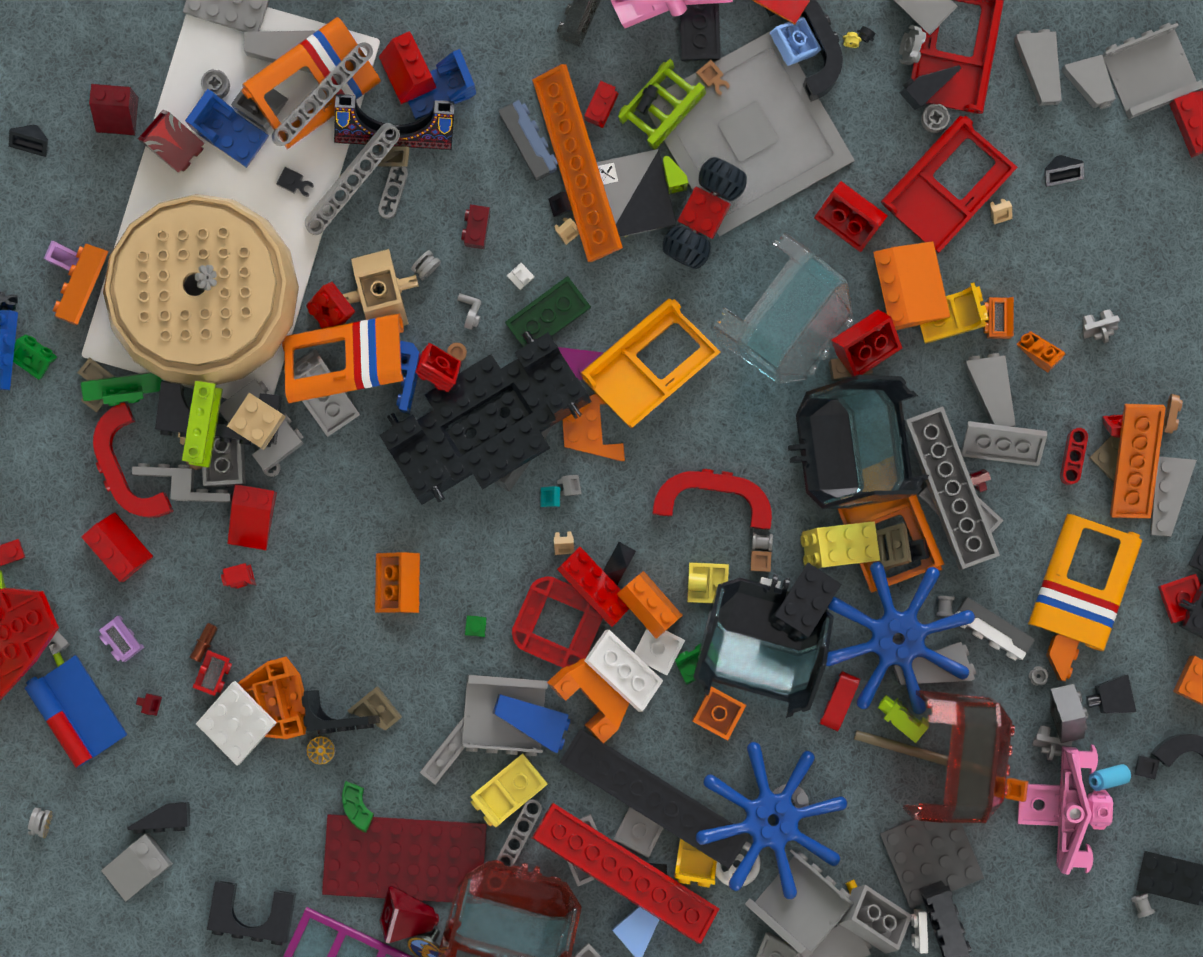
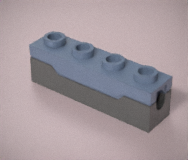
[498,100,558,182]

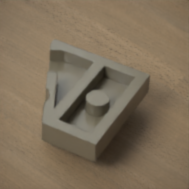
[347,686,402,730]

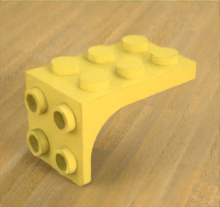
[800,521,880,569]
[470,753,548,828]

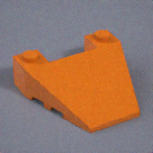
[547,658,629,744]

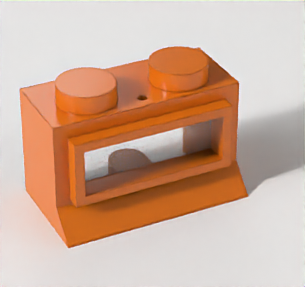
[983,297,1014,339]

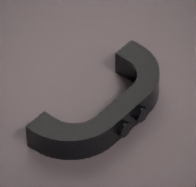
[765,0,843,102]
[1151,734,1203,767]

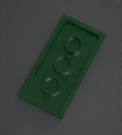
[505,276,591,347]

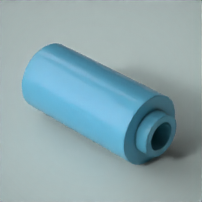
[1089,764,1131,791]

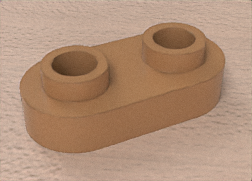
[1163,394,1183,434]

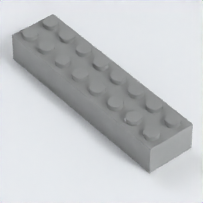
[904,407,1000,570]

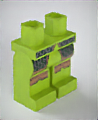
[878,695,929,743]

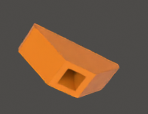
[1017,331,1065,372]
[1046,634,1079,682]

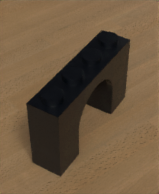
[207,880,296,945]

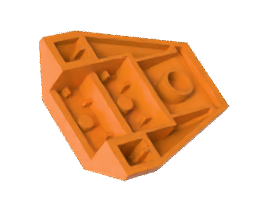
[238,656,307,739]

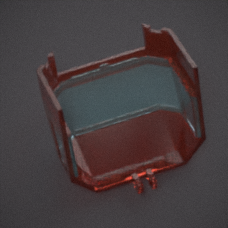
[437,860,582,957]

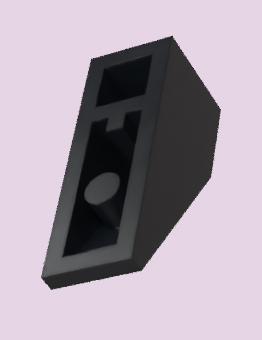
[899,65,961,110]

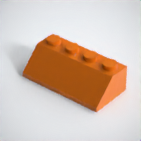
[52,244,109,326]

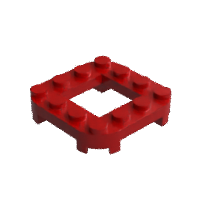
[512,576,603,668]

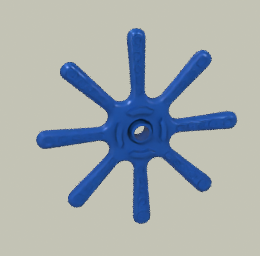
[826,562,975,715]
[696,742,847,899]

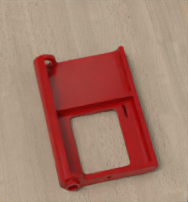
[911,0,1004,114]

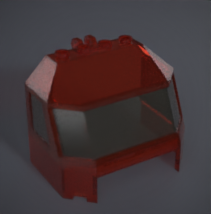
[903,690,1015,823]

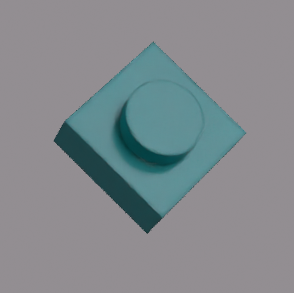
[540,486,560,507]

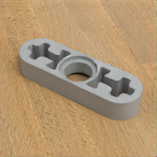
[378,167,408,219]

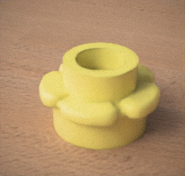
[842,32,862,48]

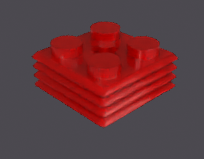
[306,281,355,329]
[415,343,461,392]

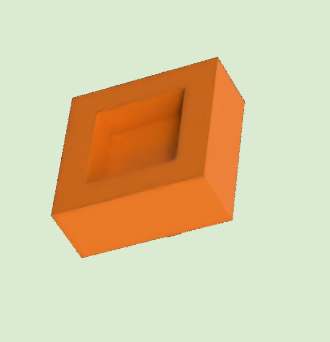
[1005,778,1028,802]

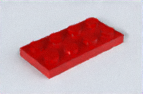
[557,546,629,627]

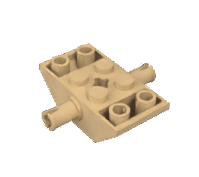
[343,249,419,326]

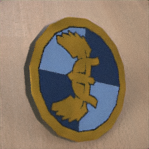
[408,929,445,957]

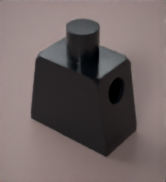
[1086,675,1137,713]

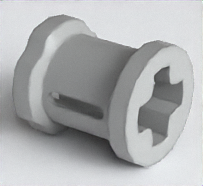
[751,532,773,552]
[936,596,955,617]
[1131,893,1155,918]

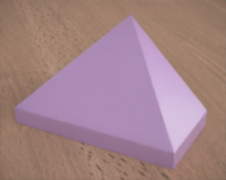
[44,241,79,271]

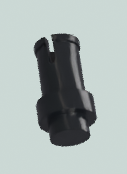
[635,84,659,115]

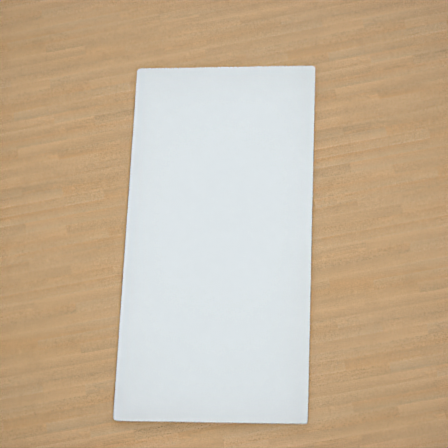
[82,7,380,399]

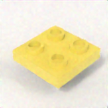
[687,563,729,603]

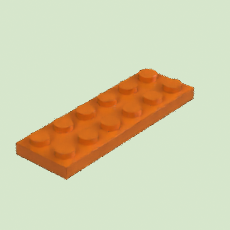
[1110,404,1166,518]

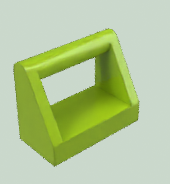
[663,156,688,194]

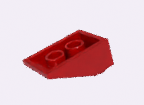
[227,484,277,551]

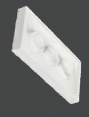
[584,630,663,712]

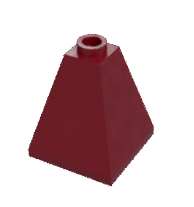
[379,887,439,943]

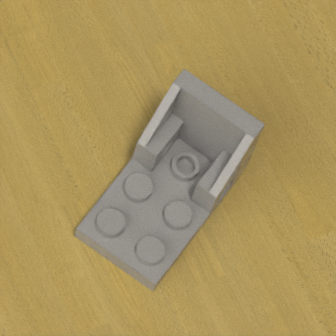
[283,349,360,437]

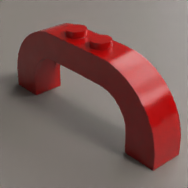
[93,402,174,518]
[652,469,772,530]

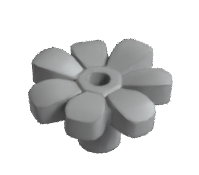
[195,265,217,291]

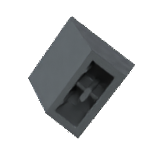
[231,88,289,131]

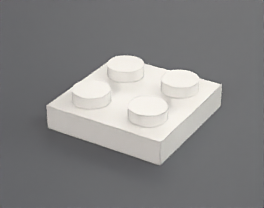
[634,629,685,675]
[911,909,928,953]

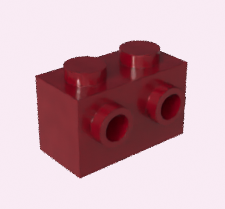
[461,204,491,249]

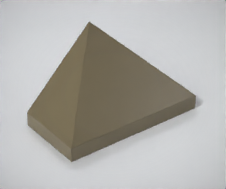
[378,147,410,167]

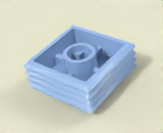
[770,17,821,66]

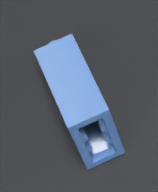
[612,906,659,957]

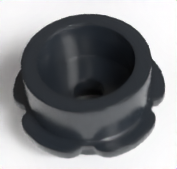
[857,26,876,43]

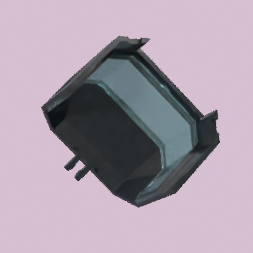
[788,375,929,509]
[693,574,834,718]

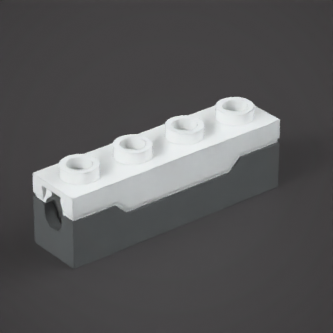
[955,597,1035,661]

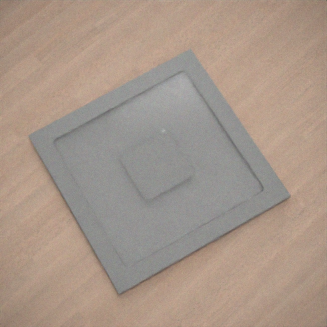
[647,30,855,237]

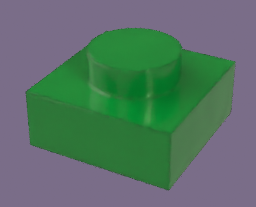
[465,615,487,637]

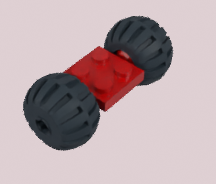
[663,157,747,269]

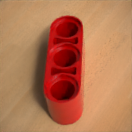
[1060,428,1088,485]
[819,671,860,732]

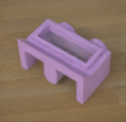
[99,616,144,662]

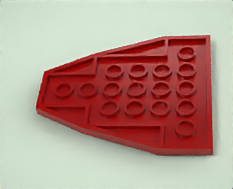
[0,588,59,701]

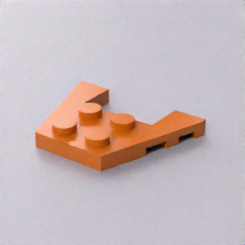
[562,394,625,462]

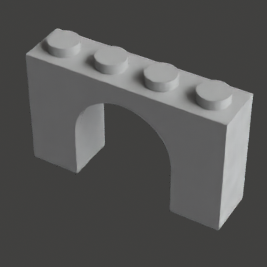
[219,379,304,472]

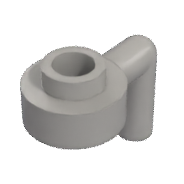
[457,293,481,330]

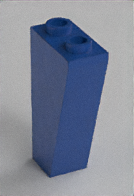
[493,694,570,753]

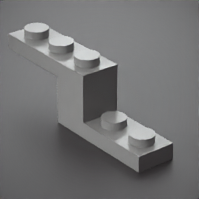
[132,463,233,503]

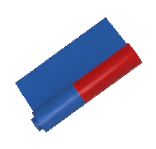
[25,655,128,768]

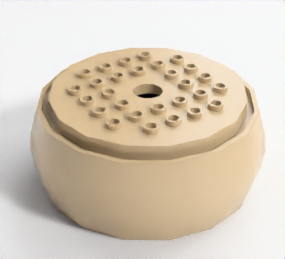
[103,194,299,386]

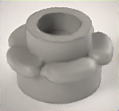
[1029,666,1048,686]

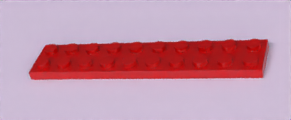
[532,803,719,944]

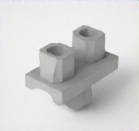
[1082,309,1120,343]
[1032,726,1072,760]

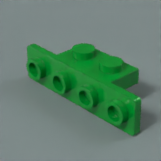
[81,372,162,406]

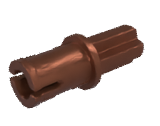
[189,623,217,663]

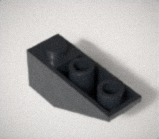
[127,802,190,834]

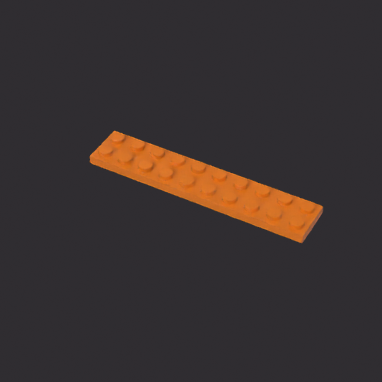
[532,64,623,262]

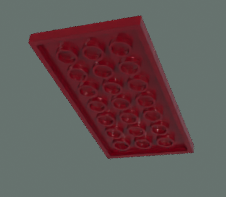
[322,814,487,904]

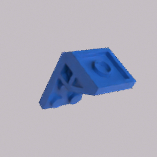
[408,49,476,120]
[185,89,269,168]
[397,341,421,415]

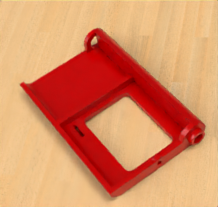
[881,116,1018,253]

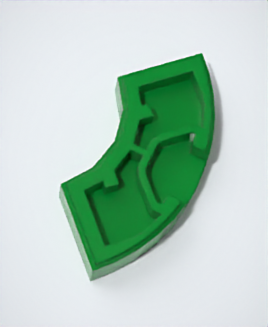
[342,781,374,833]

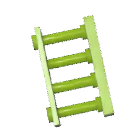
[618,59,706,150]
[182,381,223,468]

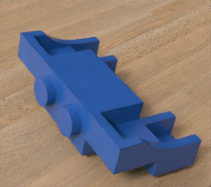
[0,310,18,390]

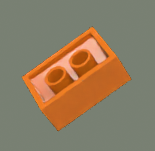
[375,552,420,613]
[617,571,683,639]

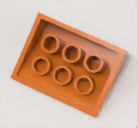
[873,241,951,331]

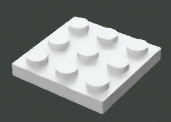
[196,681,277,766]

